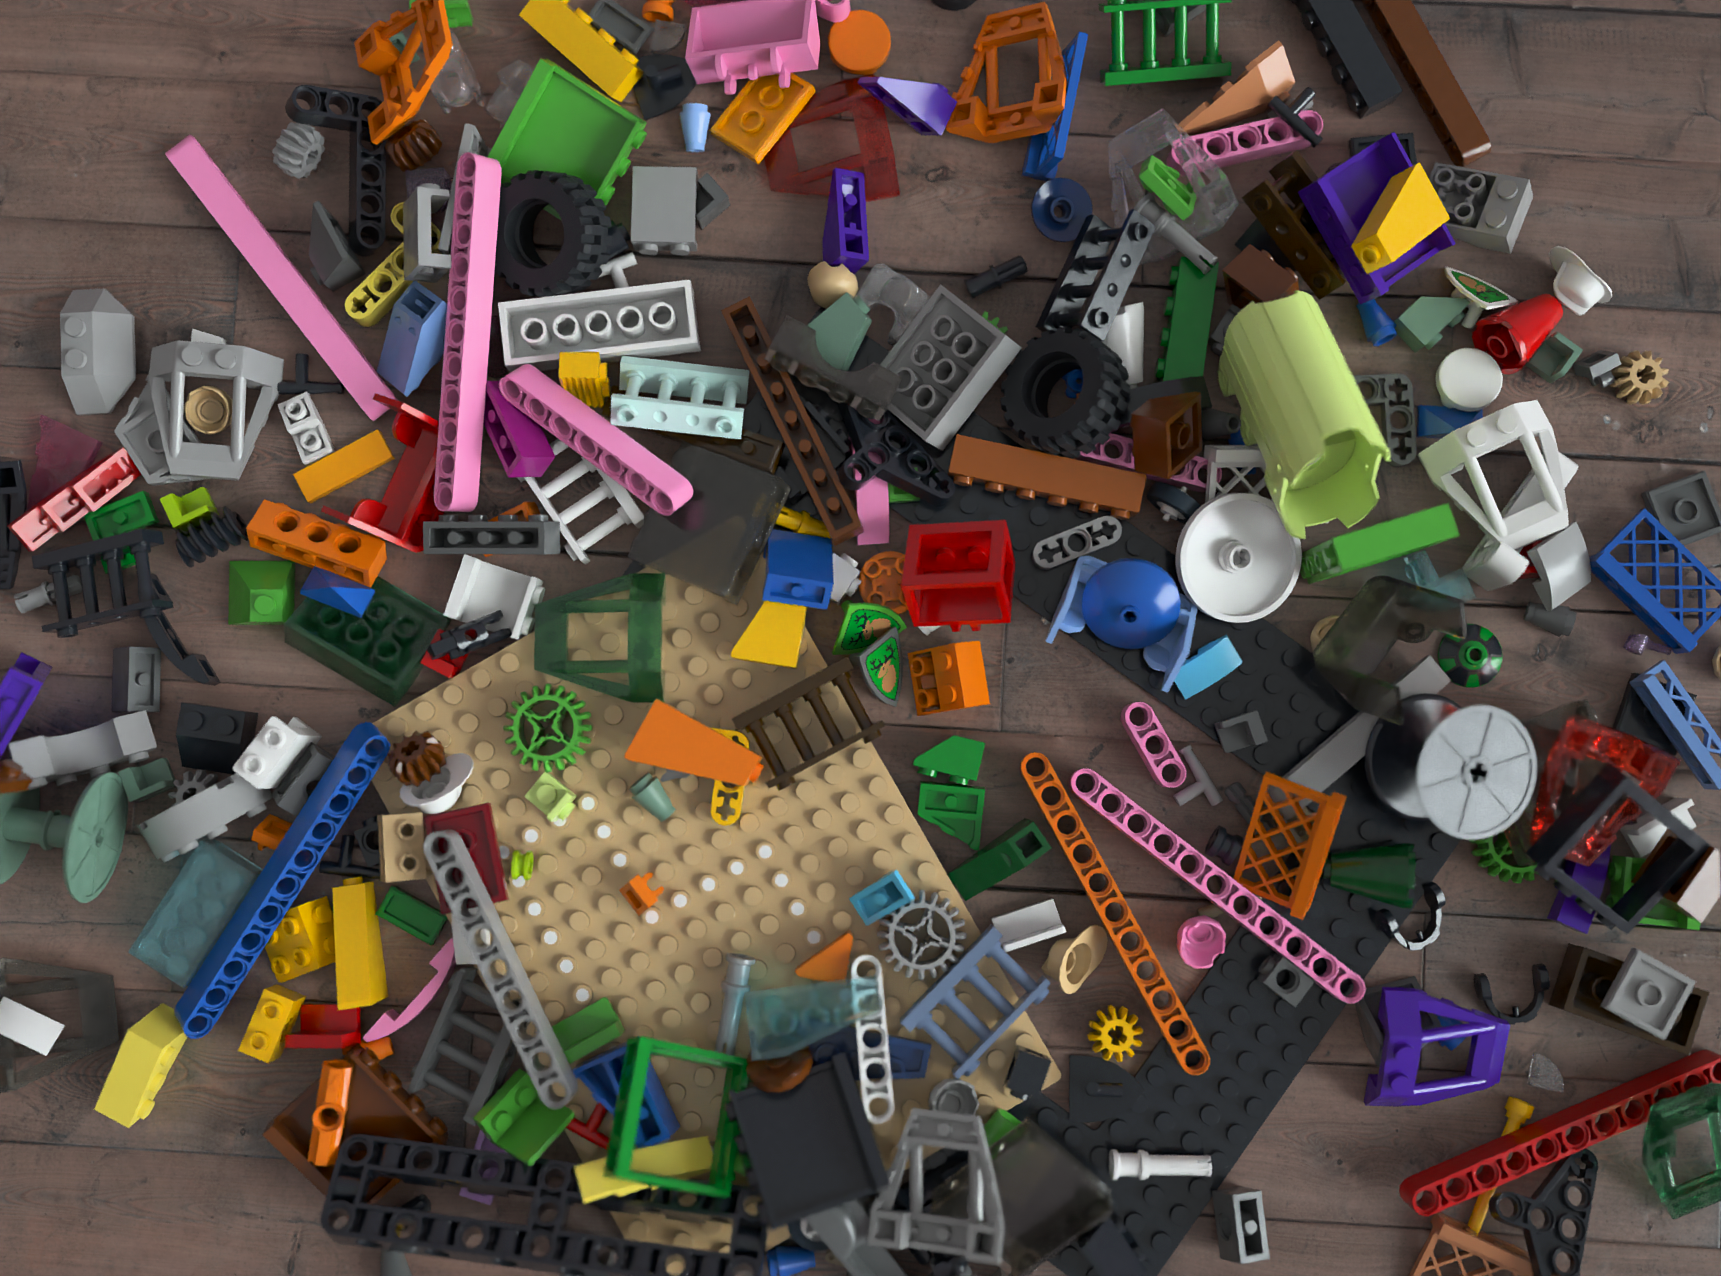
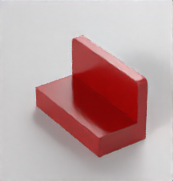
[285,1004,361,1049]

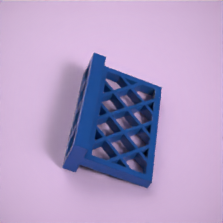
[1022,32,1088,182]
[1589,508,1721,654]

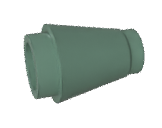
[629,772,676,822]

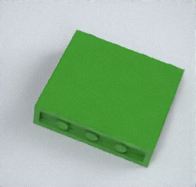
[488,59,647,221]

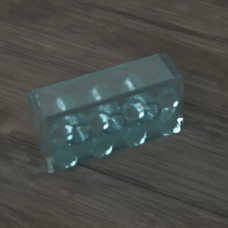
[128,839,263,988]

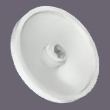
[1176,493,1302,623]

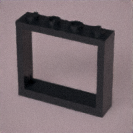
[1525,763,1711,935]

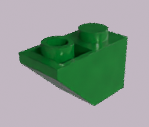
[912,735,986,785]

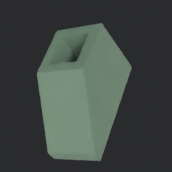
[1394,297,1470,353]

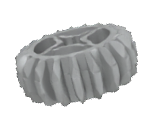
[877,890,967,980]

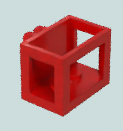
[901,520,1016,632]

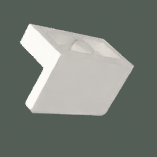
[1620,798,1696,858]
[991,898,1066,952]

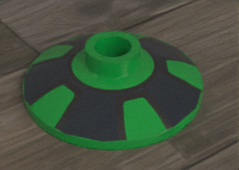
[1438,624,1503,688]

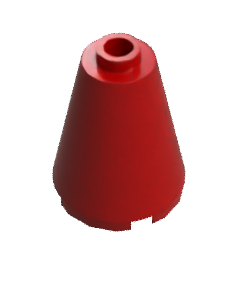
[1472,294,1563,375]

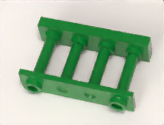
[1099,0,1232,86]

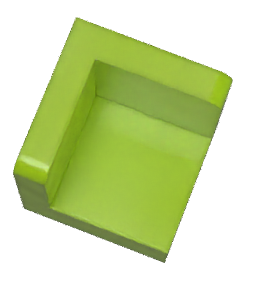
[160,487,219,532]

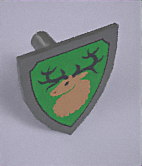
[849,626,903,707]

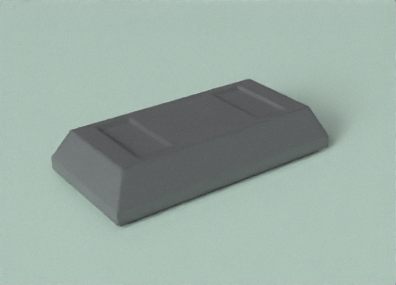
[588,0,654,54]

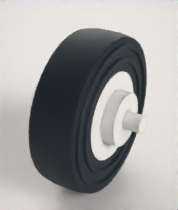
[1146,482,1201,524]

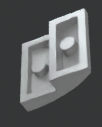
[1527,522,1591,611]

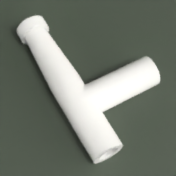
[598,252,637,288]

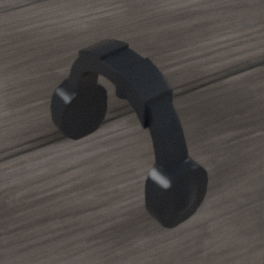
[1375,882,1446,950]
[1474,963,1550,1025]

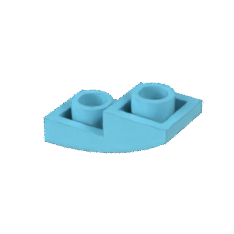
[1174,634,1243,700]

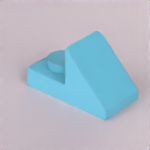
[849,870,915,926]

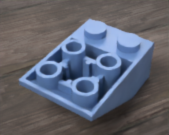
[377,281,447,397]

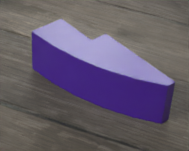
[1547,832,1611,934]

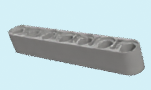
[1268,655,1451,820]

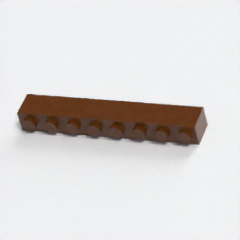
[721,296,864,546]

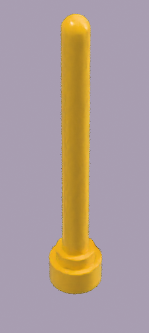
[1467,1096,1535,1237]

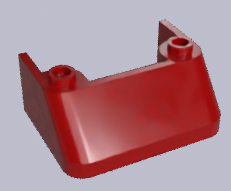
[321,393,445,552]

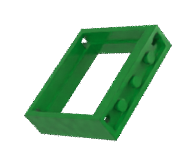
[603,1036,750,1197]

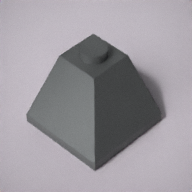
[309,201,366,292]
[1355,976,1442,1067]

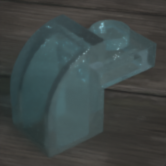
[1404,550,1476,611]

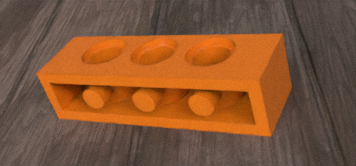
[246,499,387,588]

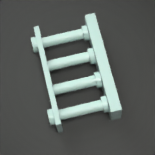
[611,356,749,439]

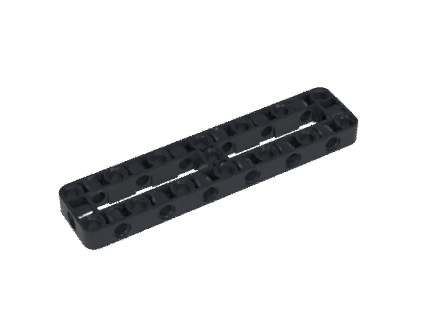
[320,1134,769,1276]

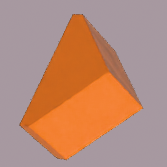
[795,930,853,985]

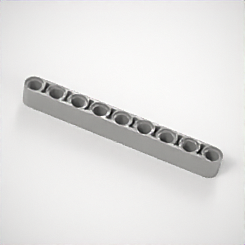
[423,829,578,1109]

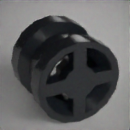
[1205,825,1243,866]

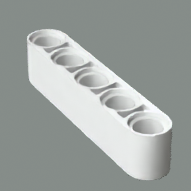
[851,955,894,1123]

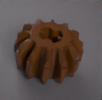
[385,119,442,172]
[387,731,447,787]

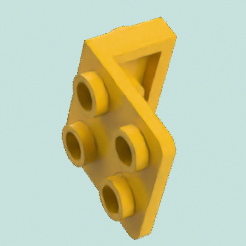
[265,896,336,983]

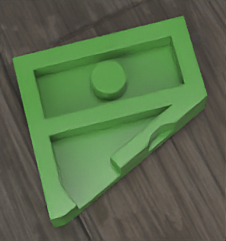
[1138,155,1199,221]

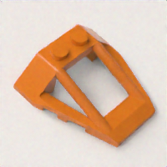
[354,0,453,145]
[946,2,1067,143]

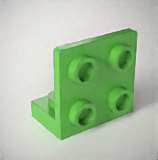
[473,1069,575,1166]

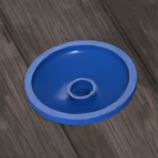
[1082,558,1181,649]

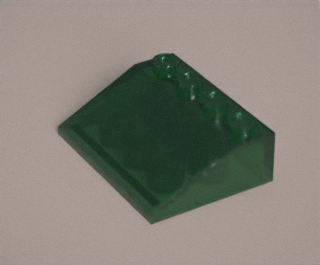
[284,576,451,707]

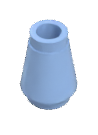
[679,103,711,152]

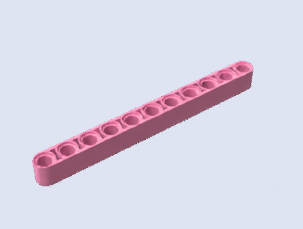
[165,134,398,421]
[434,152,502,513]
[1069,768,1365,1003]

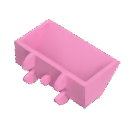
[685,0,820,95]

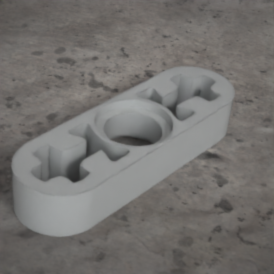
[1032,516,1122,570]

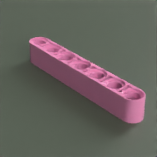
[499,364,693,516]

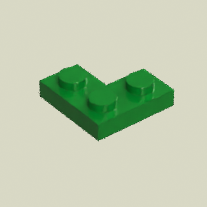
[84,491,159,574]

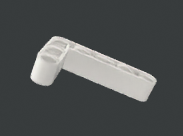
[1461,451,1579,591]

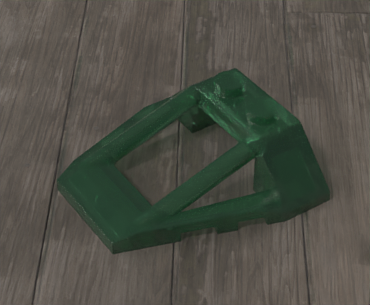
[534,573,666,703]
[1642,1082,1721,1220]

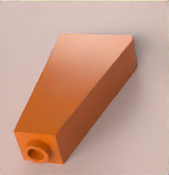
[624,699,764,786]

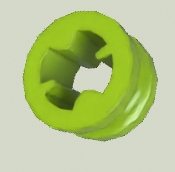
[511,850,533,880]

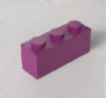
[484,381,555,478]

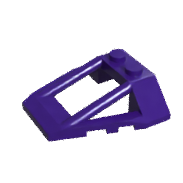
[1364,987,1510,1107]

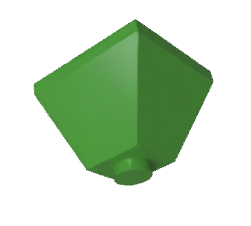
[228,561,295,625]

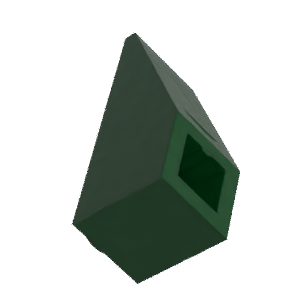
[947,818,1051,901]

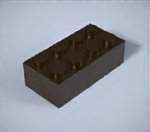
[1549,943,1710,1055]

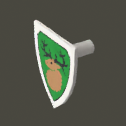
[1444,267,1519,329]

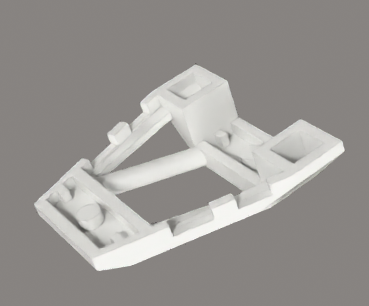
[1418,400,1569,550]

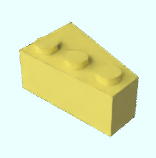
[94,1003,187,1128]

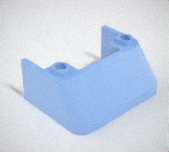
[1046,556,1197,693]

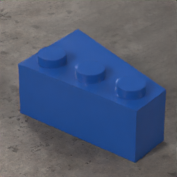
[572,1036,681,1149]

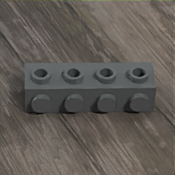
[423,515,560,554]

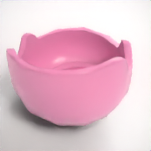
[1176,915,1226,969]

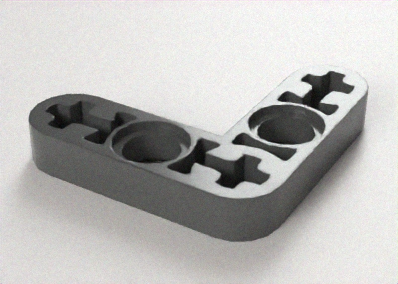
[1352,374,1417,467]

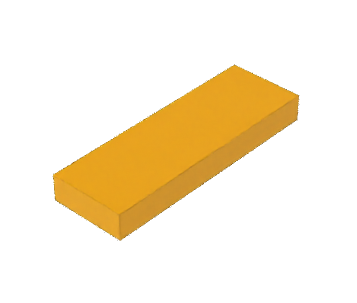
[293,429,395,503]

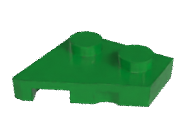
[917,781,985,850]

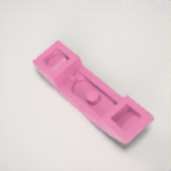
[849,416,889,545]
[363,937,456,1042]

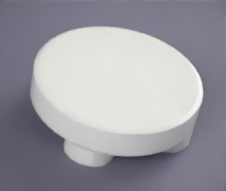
[1436,348,1503,411]

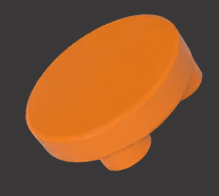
[828,10,891,76]
[858,551,915,615]

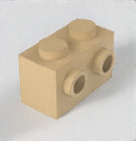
[377,812,431,882]

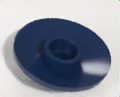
[1031,178,1093,242]

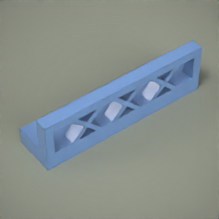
[1629,660,1721,790]

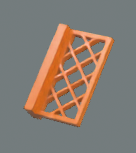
[1233,772,1347,920]

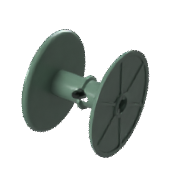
[0,758,128,903]

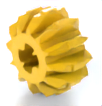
[1087,1005,1143,1062]

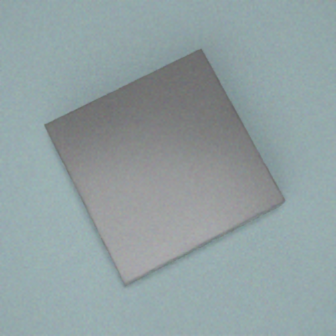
[1601,947,1696,1040]

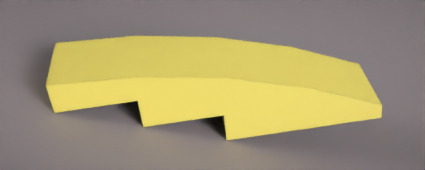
[575,1136,713,1203]

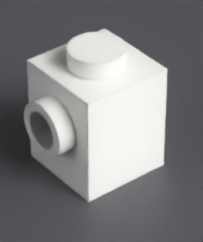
[830,553,862,605]

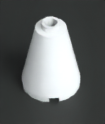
[1084,302,1144,389]

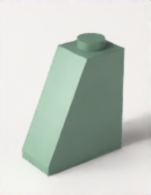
[788,292,872,394]

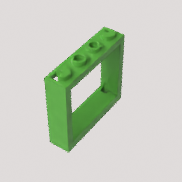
[1300,503,1459,584]

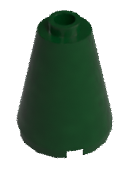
[1323,843,1416,909]

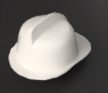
[1549,246,1612,316]
[400,753,473,814]

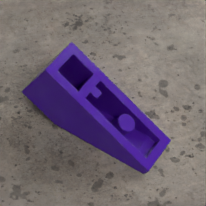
[858,77,957,136]
[822,168,869,274]

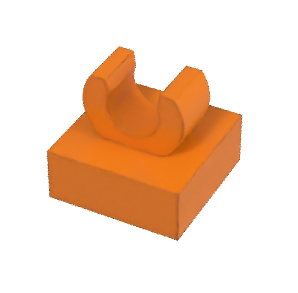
[251,814,292,851]
[619,872,664,916]

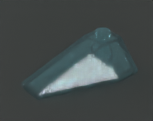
[745,976,880,1060]

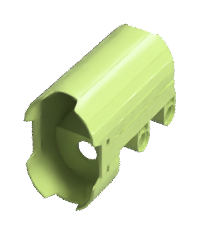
[1218,290,1390,539]

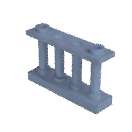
[900,924,1051,1079]

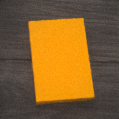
[709,73,816,164]

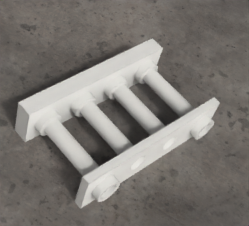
[517,439,648,564]

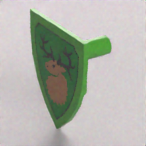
[832,600,907,655]

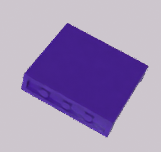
[1298,132,1456,304]
[0,652,52,757]

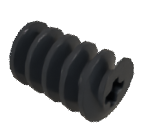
[175,506,248,568]

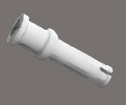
[1109,1149,1212,1181]

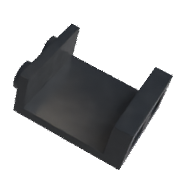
[766,401,852,504]

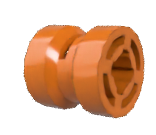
[642,0,675,24]

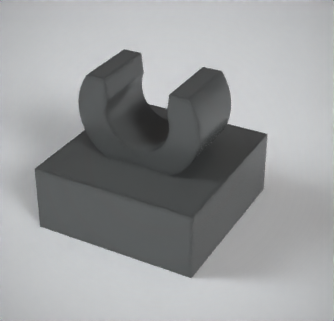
[1573,350,1621,388]

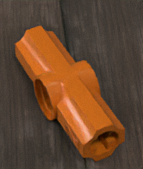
[308,1059,353,1167]

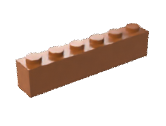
[948,434,1147,520]

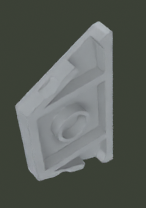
[114,374,211,486]

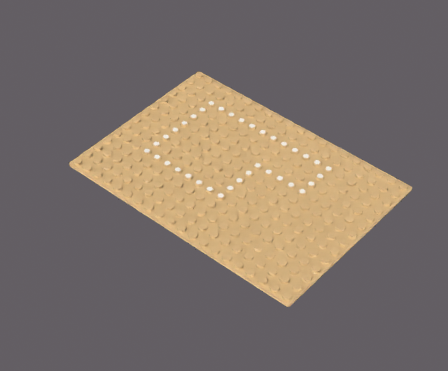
[367,516,1061,1275]

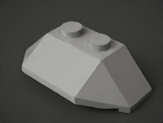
[60,288,136,416]

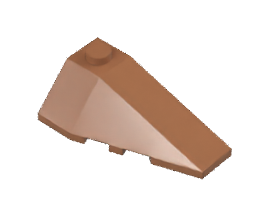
[1167,40,1295,144]

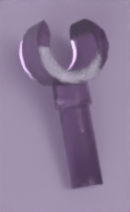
[1623,634,1672,655]

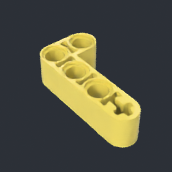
[345,202,442,327]

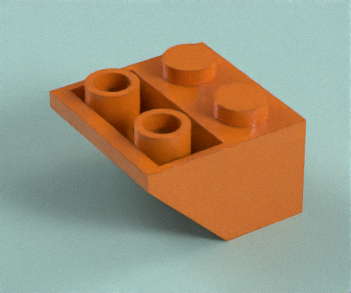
[907,641,990,716]

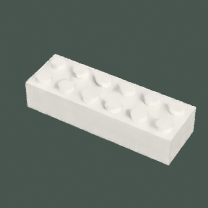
[498,280,701,372]

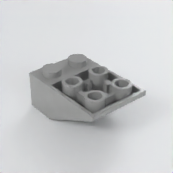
[1429,162,1533,254]

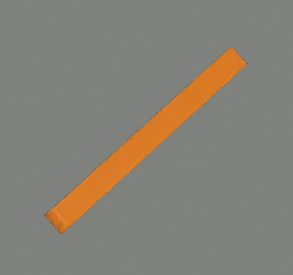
[1020,752,1210,1075]

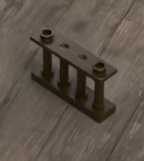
[1241,150,1345,300]
[732,656,885,791]

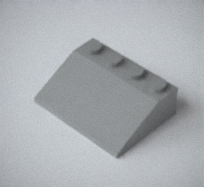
[865,284,1022,451]

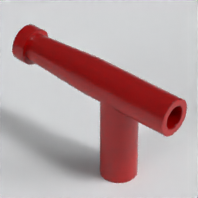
[565,1102,610,1151]

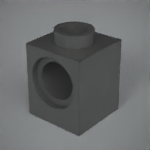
[1257,953,1315,1007]

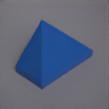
[1417,405,1483,439]
[300,566,375,618]

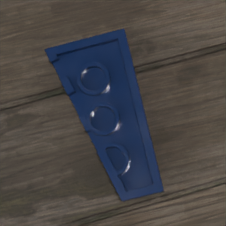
[798,1016,931,1081]

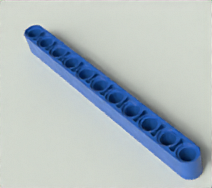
[174,722,390,1039]

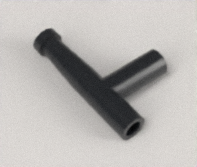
[1267,87,1323,148]
[277,353,345,394]
[319,835,381,881]

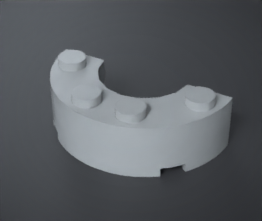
[8,710,157,790]
[137,773,273,863]

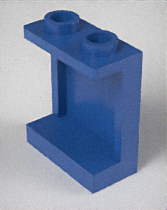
[762,529,834,610]

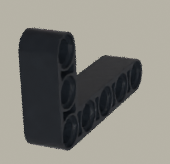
[285,85,386,257]

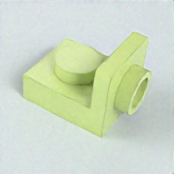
[524,772,577,822]

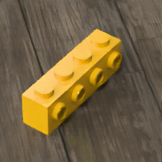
[519,0,644,102]

